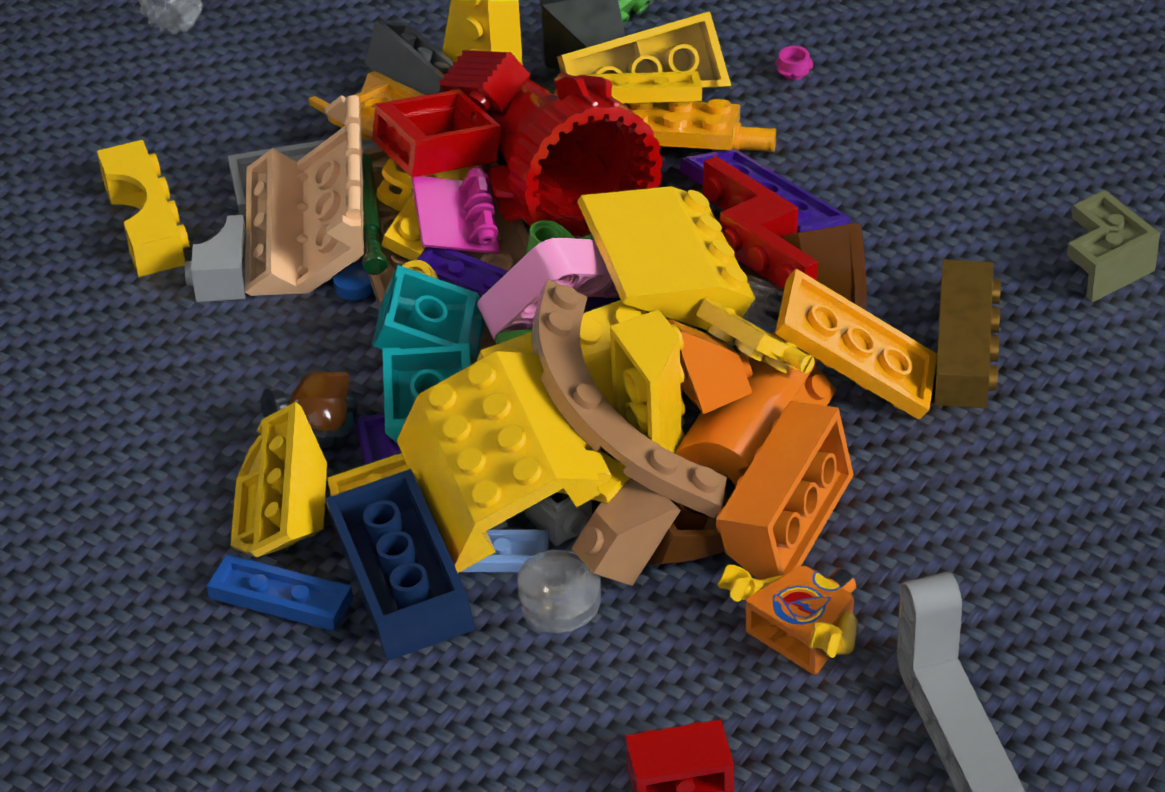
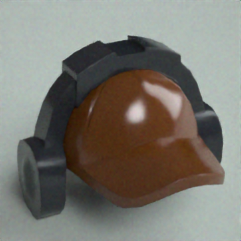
[261,371,357,449]

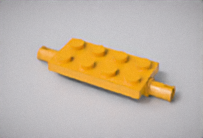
[624,99,776,152]

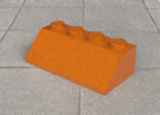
[716,401,854,580]

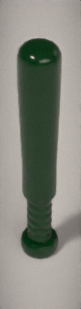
[362,153,388,275]

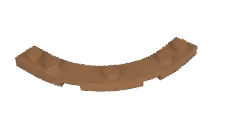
[532,279,727,518]

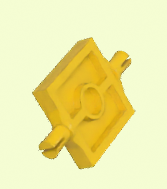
[696,298,815,374]

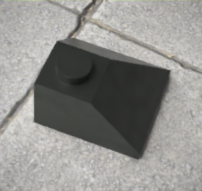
[540,0,626,71]

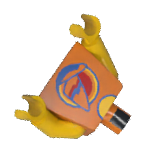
[717,565,858,675]

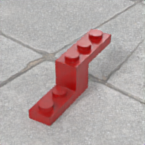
[702,156,818,290]

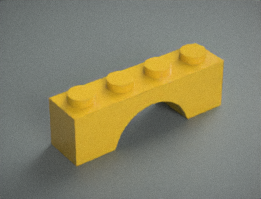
[97,140,190,277]

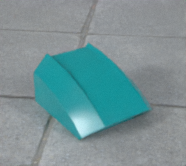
[371,265,485,358]
[382,343,472,444]

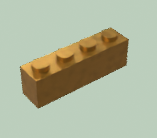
[935,259,1001,408]

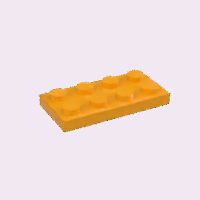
[775,269,937,420]

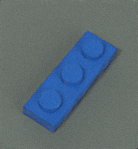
[207,554,353,631]

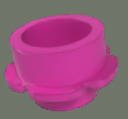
[775,46,813,80]

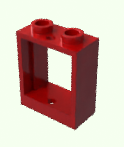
[372,89,502,177]

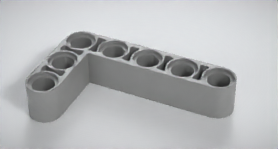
[897,571,1025,792]

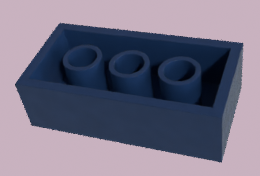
[325,469,475,661]

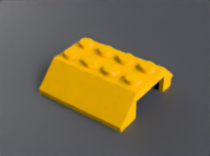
[397,351,611,573]

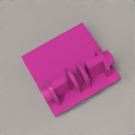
[411,168,500,254]

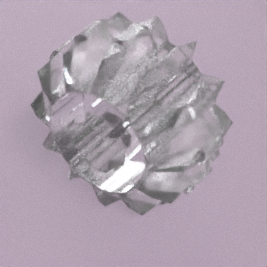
[137,0,203,35]

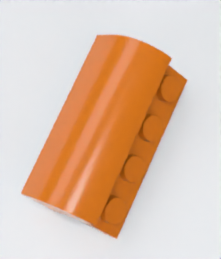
[675,332,837,486]

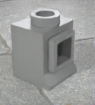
[525,492,592,546]

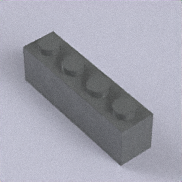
[365,21,453,95]

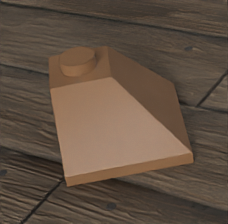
[571,478,681,586]

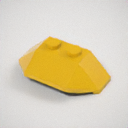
[230,402,327,557]

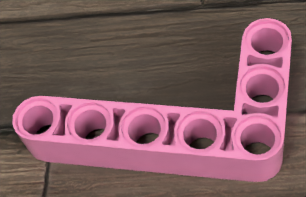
[477,238,620,343]

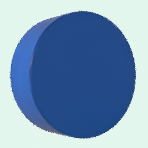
[333,262,373,301]

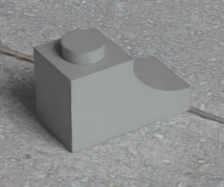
[184,215,246,302]

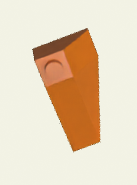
[668,320,753,414]

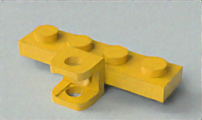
[376,157,483,261]

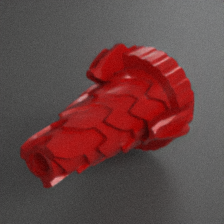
[486,73,663,239]

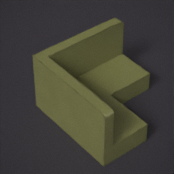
[1067,190,1160,302]

